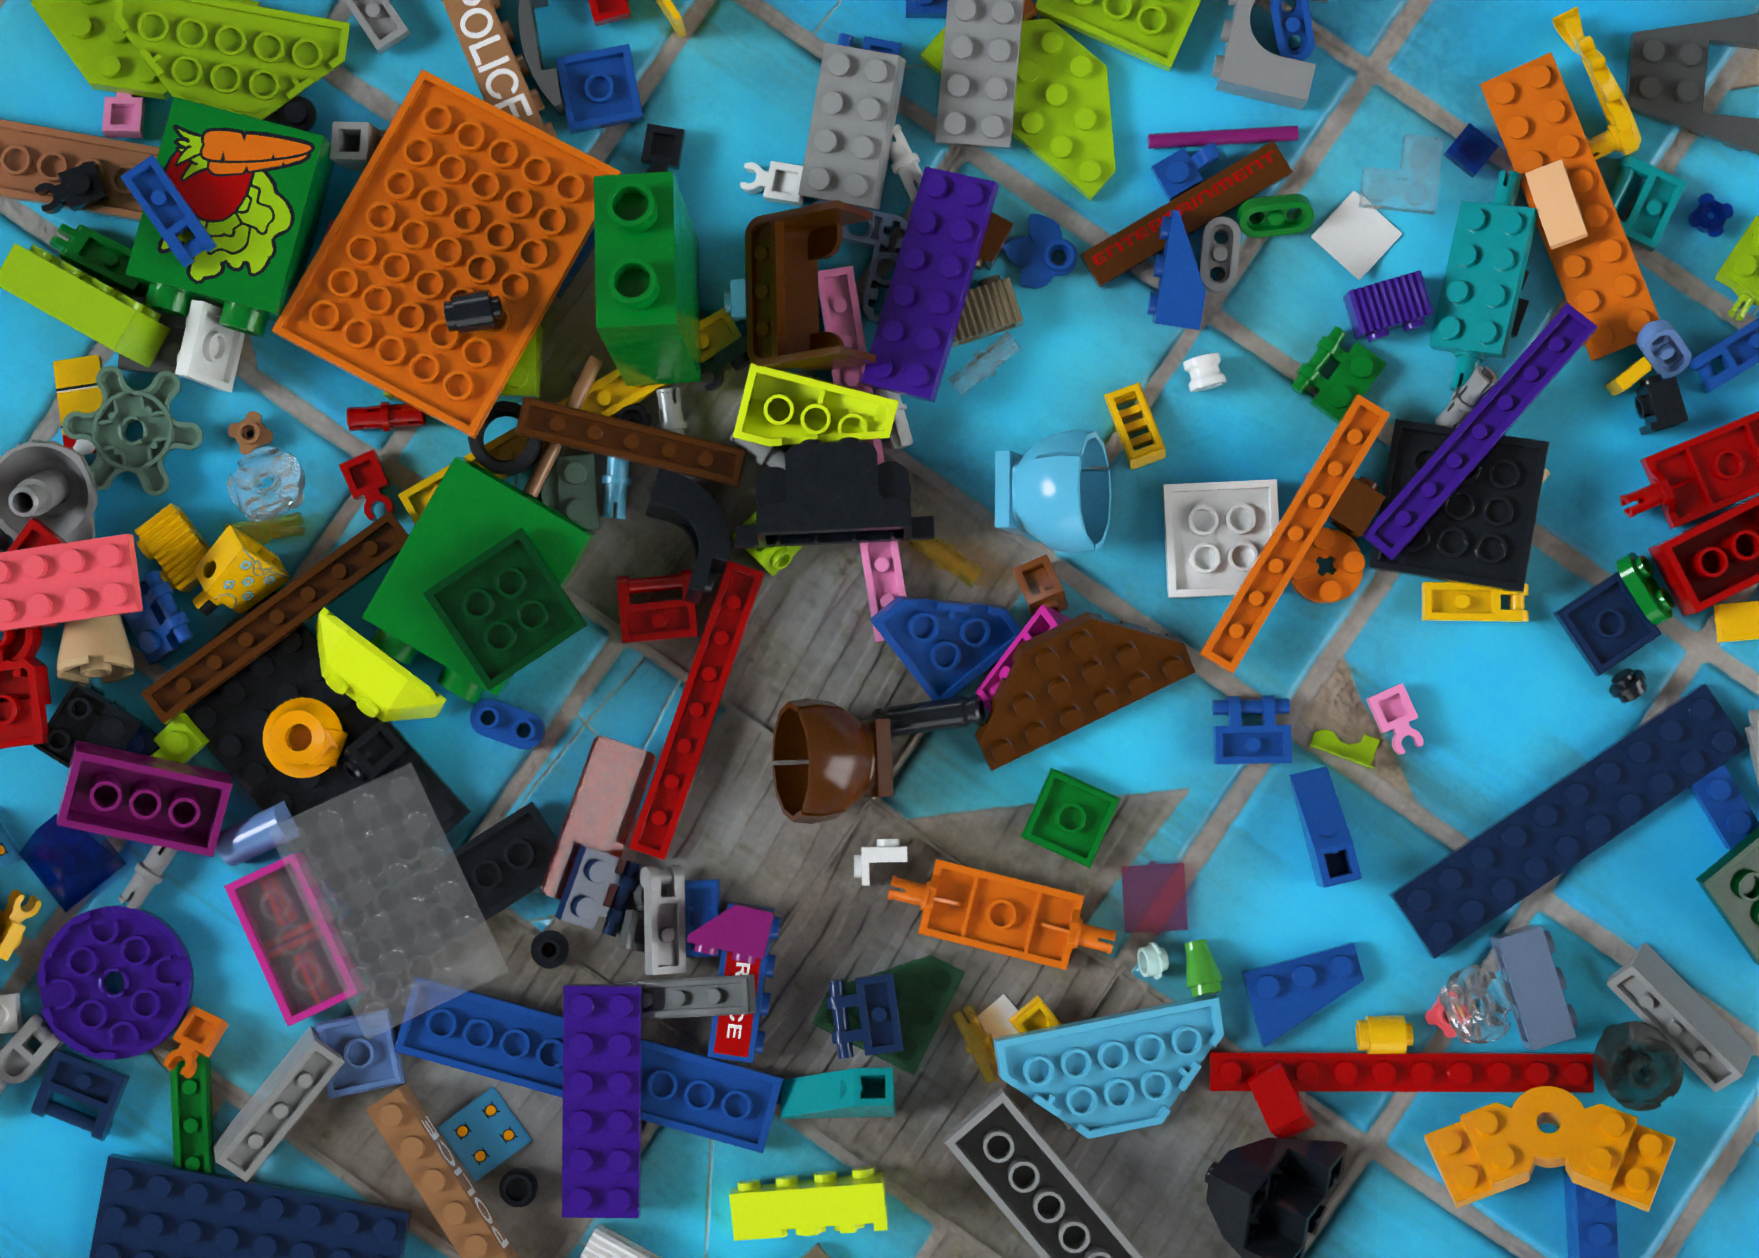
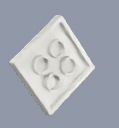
[1162,479,1283,599]

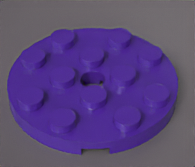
[37,906,194,1060]

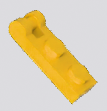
[1422,582,1529,623]

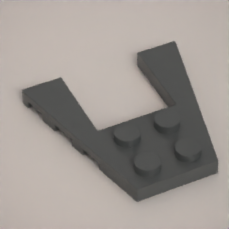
[1625,14,1759,155]

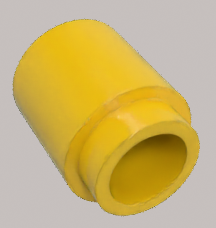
[1355,1015,1414,1054]

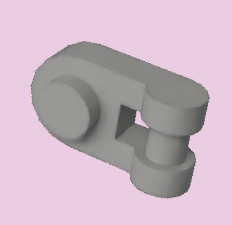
[0,1013,64,1084]

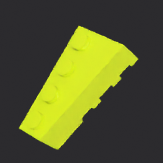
[729,1166,888,1241]

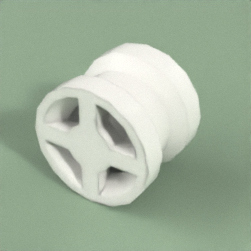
[1183,353,1227,392]

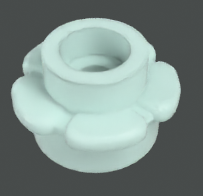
[1137,942,1169,980]

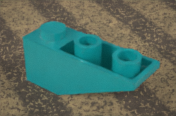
[780,1067,896,1119]

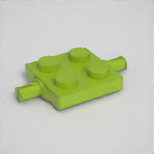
[1715,215,1759,321]

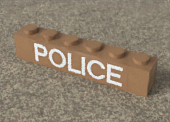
[442,0,558,139]
[365,1083,520,1258]

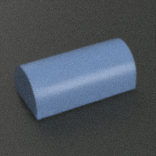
[216,801,301,866]

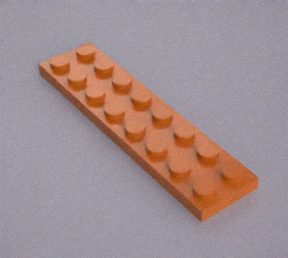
[1480,52,1661,361]

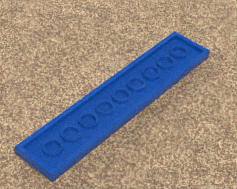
[394,976,784,1153]

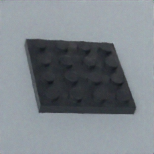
[1370,419,1549,594]

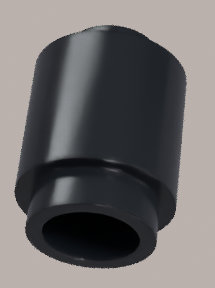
[444,289,503,334]

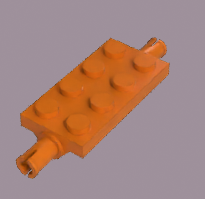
[887,859,1116,970]

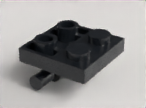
[33,681,144,768]

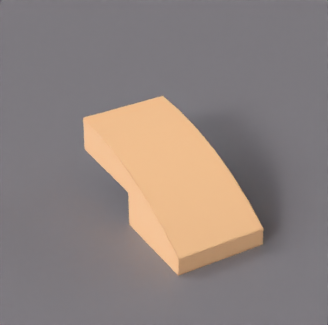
[1525,159,1589,250]

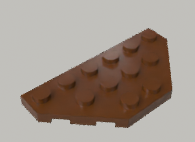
[974,611,1195,771]

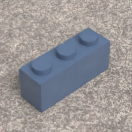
[1489,924,1578,1051]

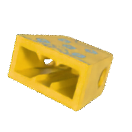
[192,525,290,616]

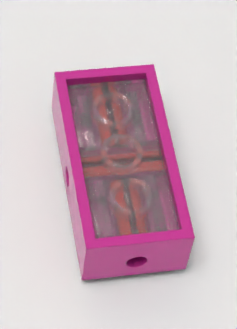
[224,852,367,1026]

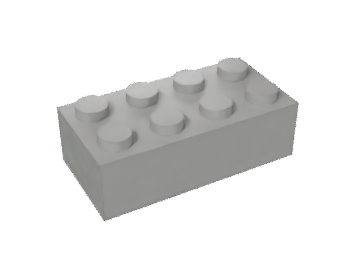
[798,43,906,210]

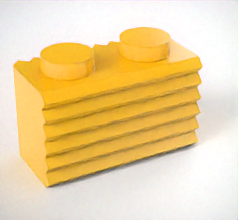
[134,503,210,593]

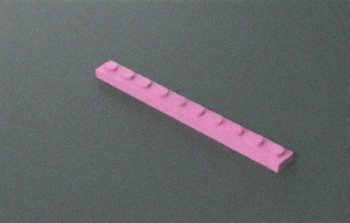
[818,265,906,643]

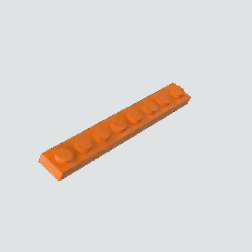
[1199,394,1391,674]

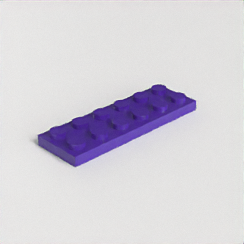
[861,167,999,403]
[562,984,642,1218]

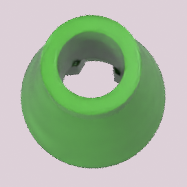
[1184,939,1224,998]

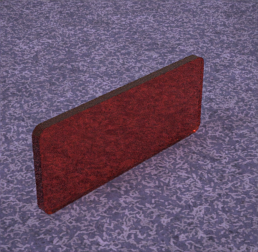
[541,735,656,904]

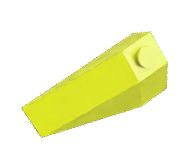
[733,363,899,447]

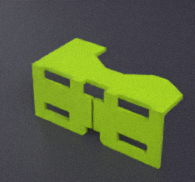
[1309,729,1380,769]

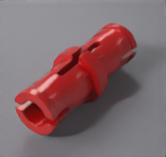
[347,401,426,432]

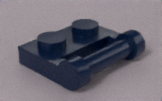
[31,1048,130,1141]

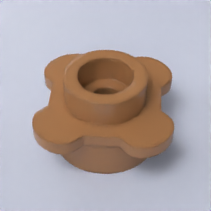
[228,411,273,456]

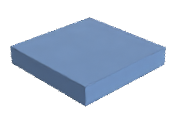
[314,1007,406,1099]

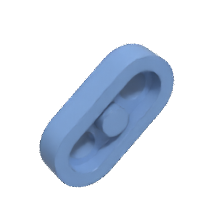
[1636,320,1692,378]

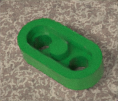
[1237,194,1314,238]
[1617,552,1675,625]

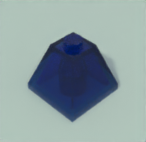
[19,813,127,912]

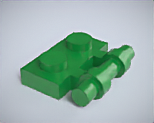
[1291,326,1387,424]

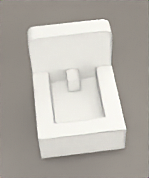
[854,839,908,886]

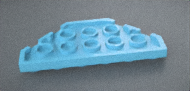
[993,995,1224,1139]

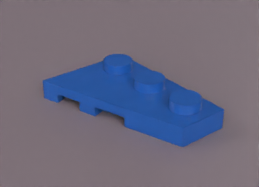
[1242,942,1364,1047]

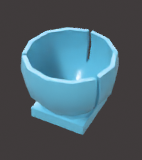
[995,429,1112,554]

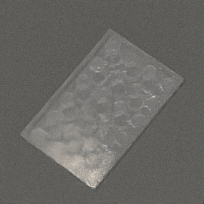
[268,763,509,1040]

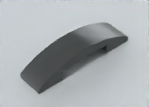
[518,0,566,115]

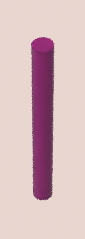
[1147,126,1299,149]

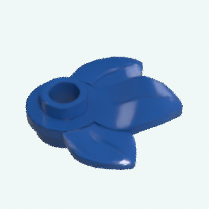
[1003,214,1078,289]

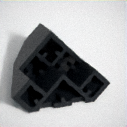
[1205,1138,1348,1258]

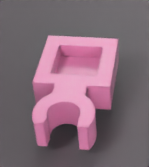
[102,92,146,138]
[1366,683,1424,755]

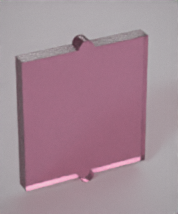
[1121,861,1188,935]

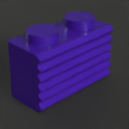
[1343,270,1434,343]

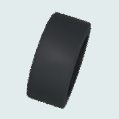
[468,401,543,476]

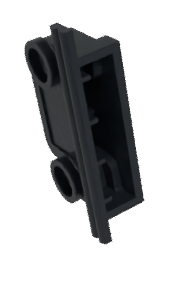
[735,437,935,549]

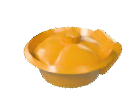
[263,697,348,778]

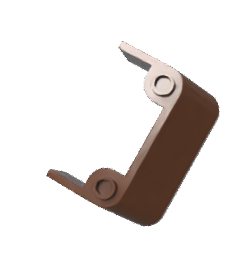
[745,200,876,370]

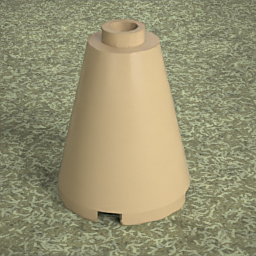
[56,615,135,684]

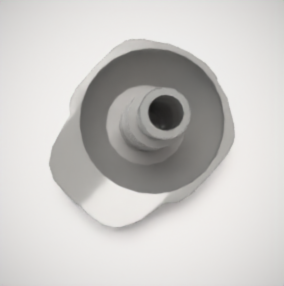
[0,439,98,542]

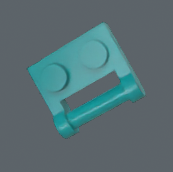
[1609,155,1687,252]

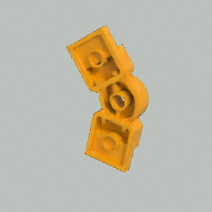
[1424,1086,1676,1212]

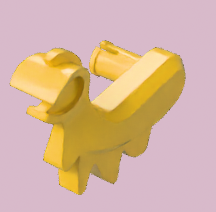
[1552,6,1641,160]

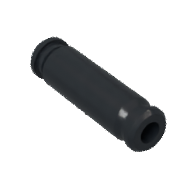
[872,694,985,737]

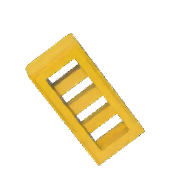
[1104,382,1166,470]

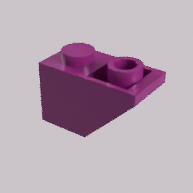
[687,903,775,964]

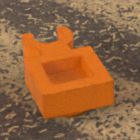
[164,1005,229,1079]

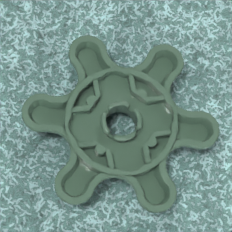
[62,366,204,496]

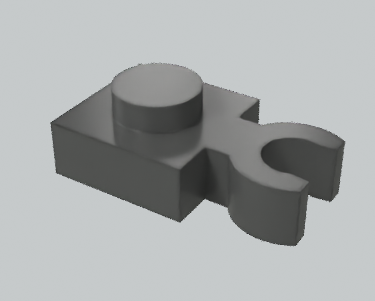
[618,885,666,953]

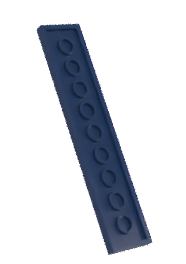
[1389,684,1748,959]

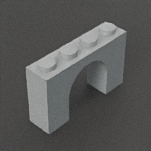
[1211,0,1328,110]

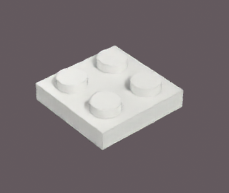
[175,300,245,393]

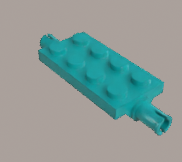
[1429,170,1538,391]

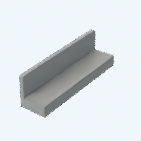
[1606,943,1753,1093]
[213,1026,345,1182]

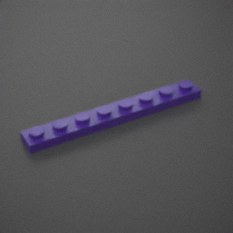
[1363,303,1597,561]

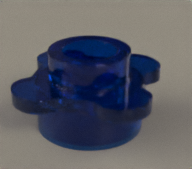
[1688,193,1733,238]

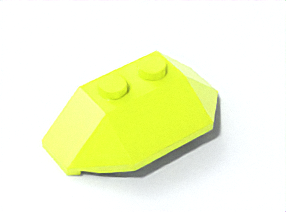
[315,607,447,722]

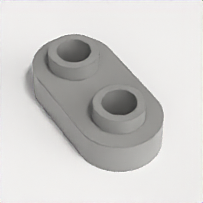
[1198,217,1241,294]

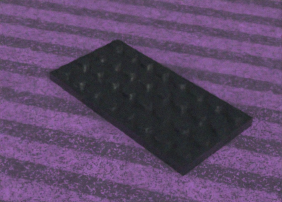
[182,591,472,913]

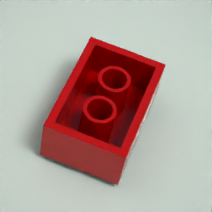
[1648,496,1759,616]

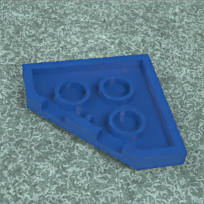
[869,596,1022,700]

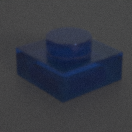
[1444,123,1499,178]

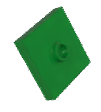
[1020,768,1121,868]

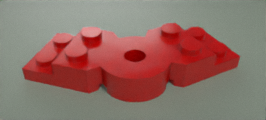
[0,518,68,749]

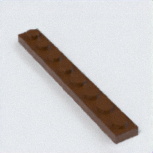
[141,511,409,725]

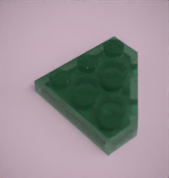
[811,954,965,1076]

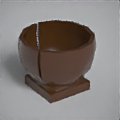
[772,698,893,824]

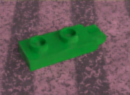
[49,224,143,296]

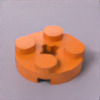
[1290,527,1365,604]

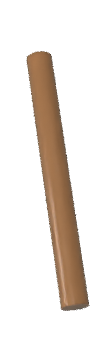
[523,356,603,498]

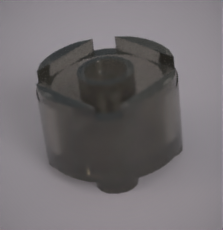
[1594,1021,1683,1111]

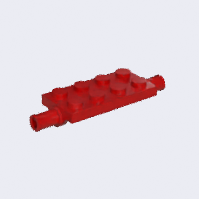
[1620,411,1759,529]

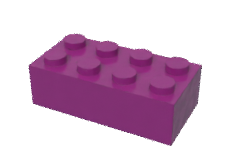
[57,740,232,857]

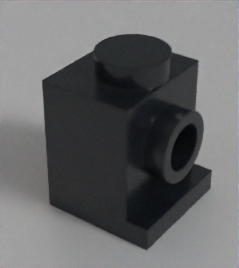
[1635,374,1688,435]

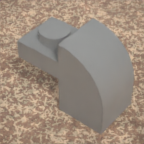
[330,122,387,172]

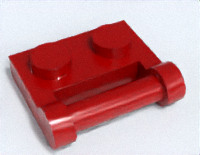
[617,569,699,644]

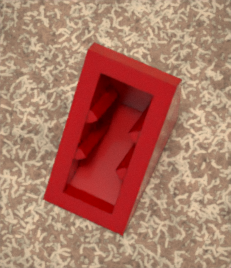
[1247,1062,1316,1139]

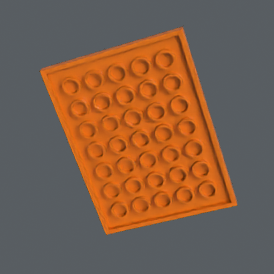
[272,69,622,439]

